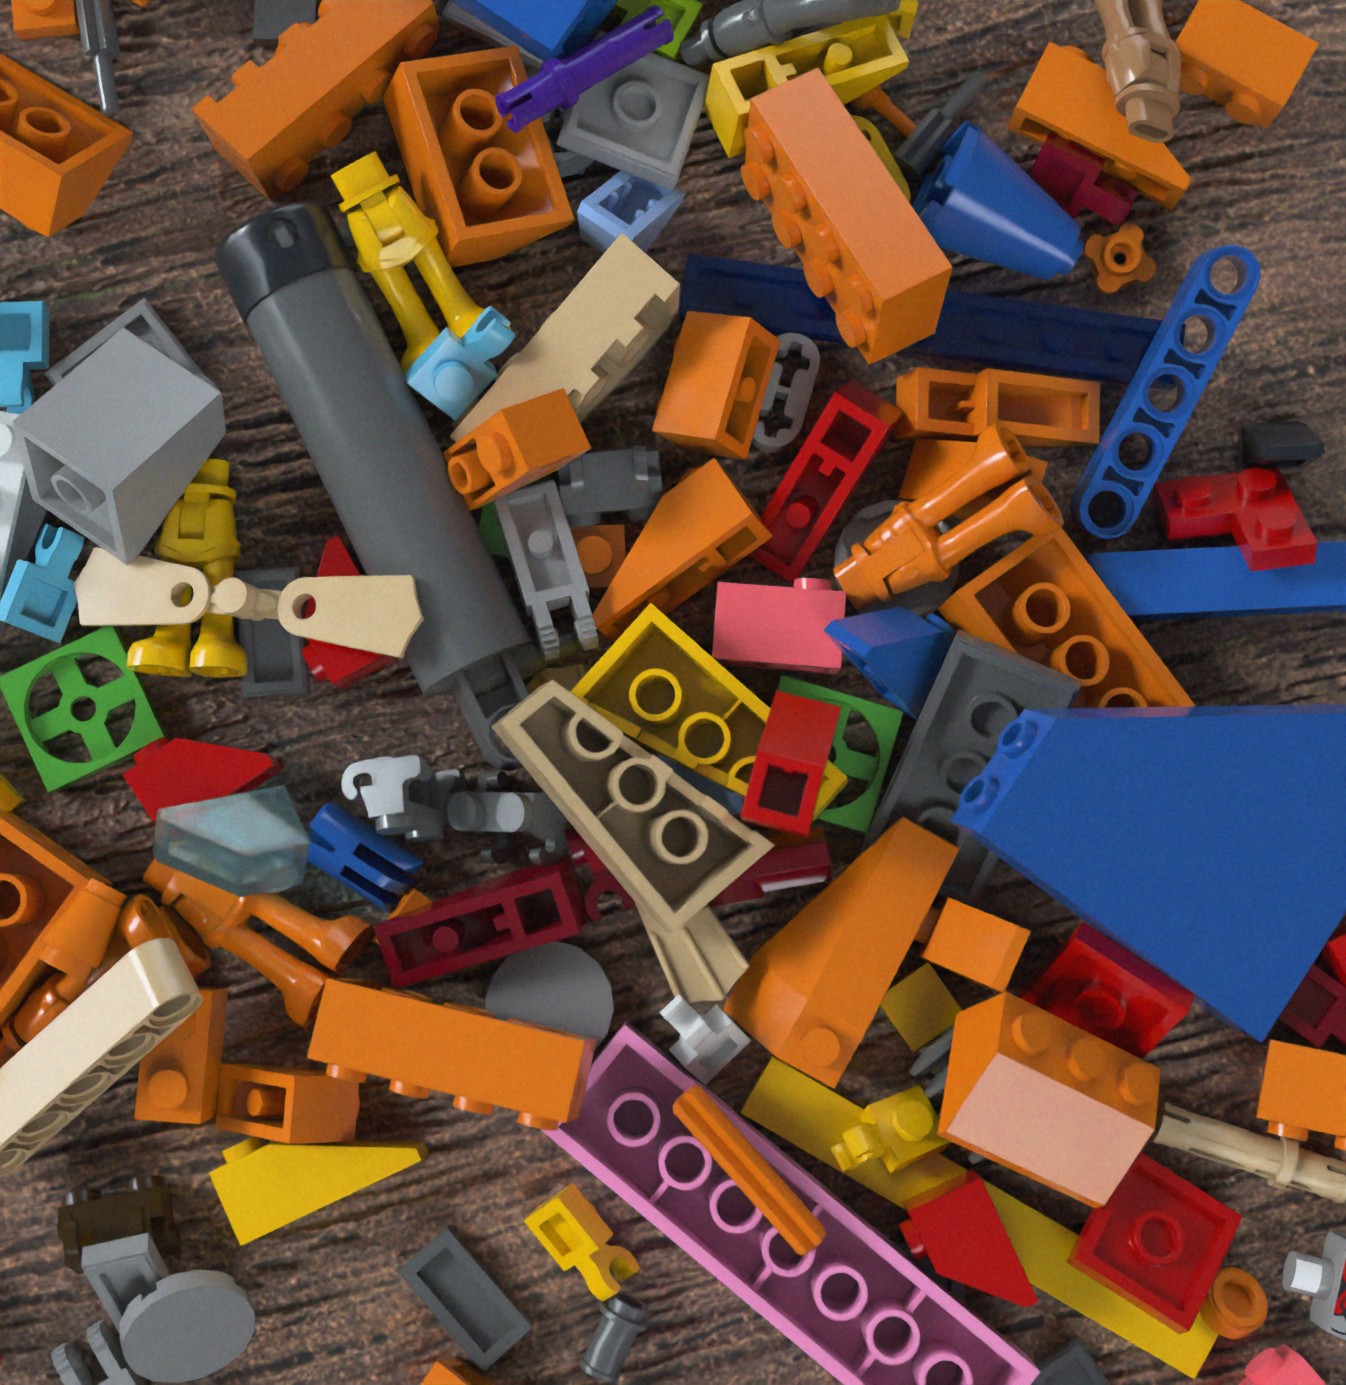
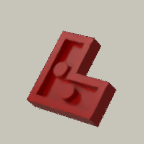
[1152,467,1318,572]

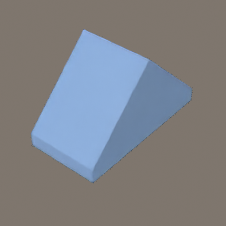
[577,171,686,254]

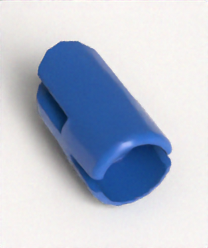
[296,802,426,914]

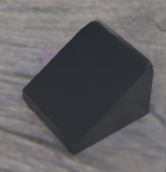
[1241,421,1325,470]

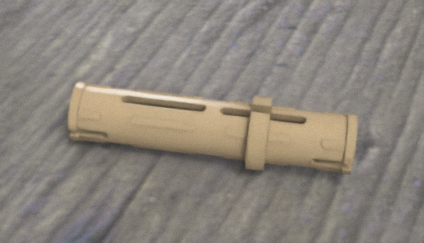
[1151,1102,1346,1204]

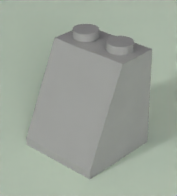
[12,327,226,566]

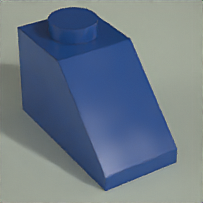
[823,606,956,720]

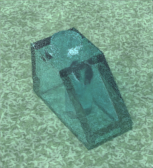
[153,785,310,897]

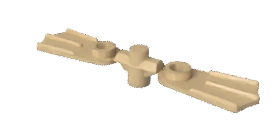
[73,547,424,658]
[526,664,749,1004]

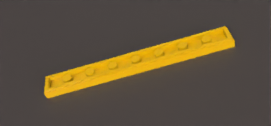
[740,1055,1219,1380]

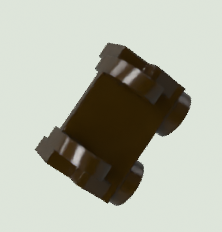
[57,1175,182,1275]

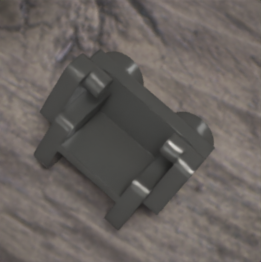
[558,444,663,527]
[341,755,466,843]
[447,771,569,866]

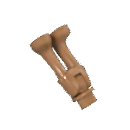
[1094,0,1182,143]

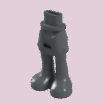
[680,0,901,66]

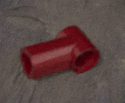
[708,826,832,907]

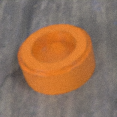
[1199,1267,1268,1339]

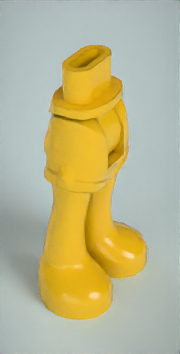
[331,151,511,375]
[126,459,248,678]

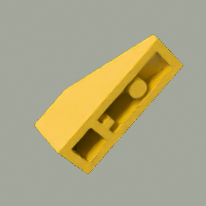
[704,14,909,158]
[209,1136,429,1246]

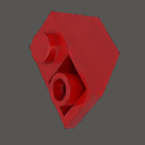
[740,691,841,838]

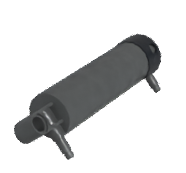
[214,201,582,771]

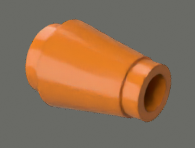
[38,877,127,982]

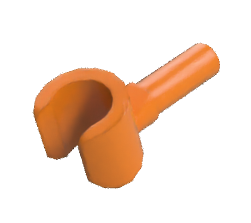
[849,83,917,138]

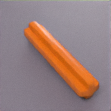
[672,1085,826,1256]

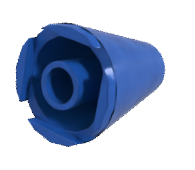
[911,121,1084,281]

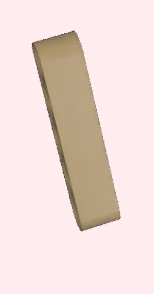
[0,938,203,1177]

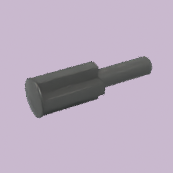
[75,0,120,117]
[892,71,987,182]

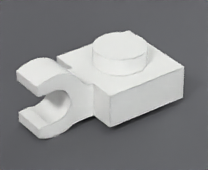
[659,994,752,1085]

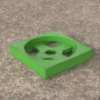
[0,626,169,794]
[777,675,903,834]

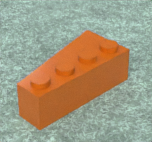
[307,978,597,1131]

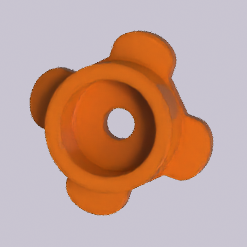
[1084,224,1156,294]

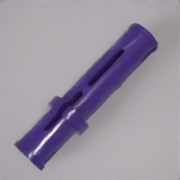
[495,5,674,133]

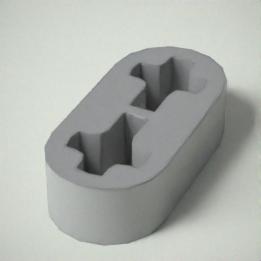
[751,332,820,453]

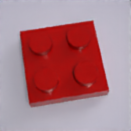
[1018,921,1195,1059]
[1066,1152,1243,1334]

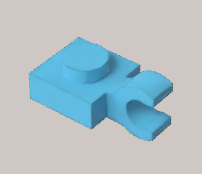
[0,301,50,415]
[404,305,515,421]
[0,523,85,643]

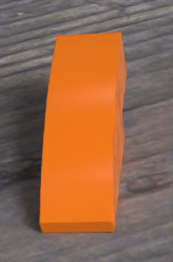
[895,367,1100,447]

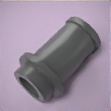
[579,1292,649,1383]

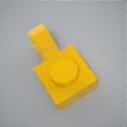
[831,1085,951,1174]
[524,1183,640,1302]

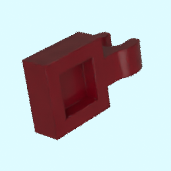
[1028,132,1139,226]
[565,827,635,922]
[1276,964,1346,1050]

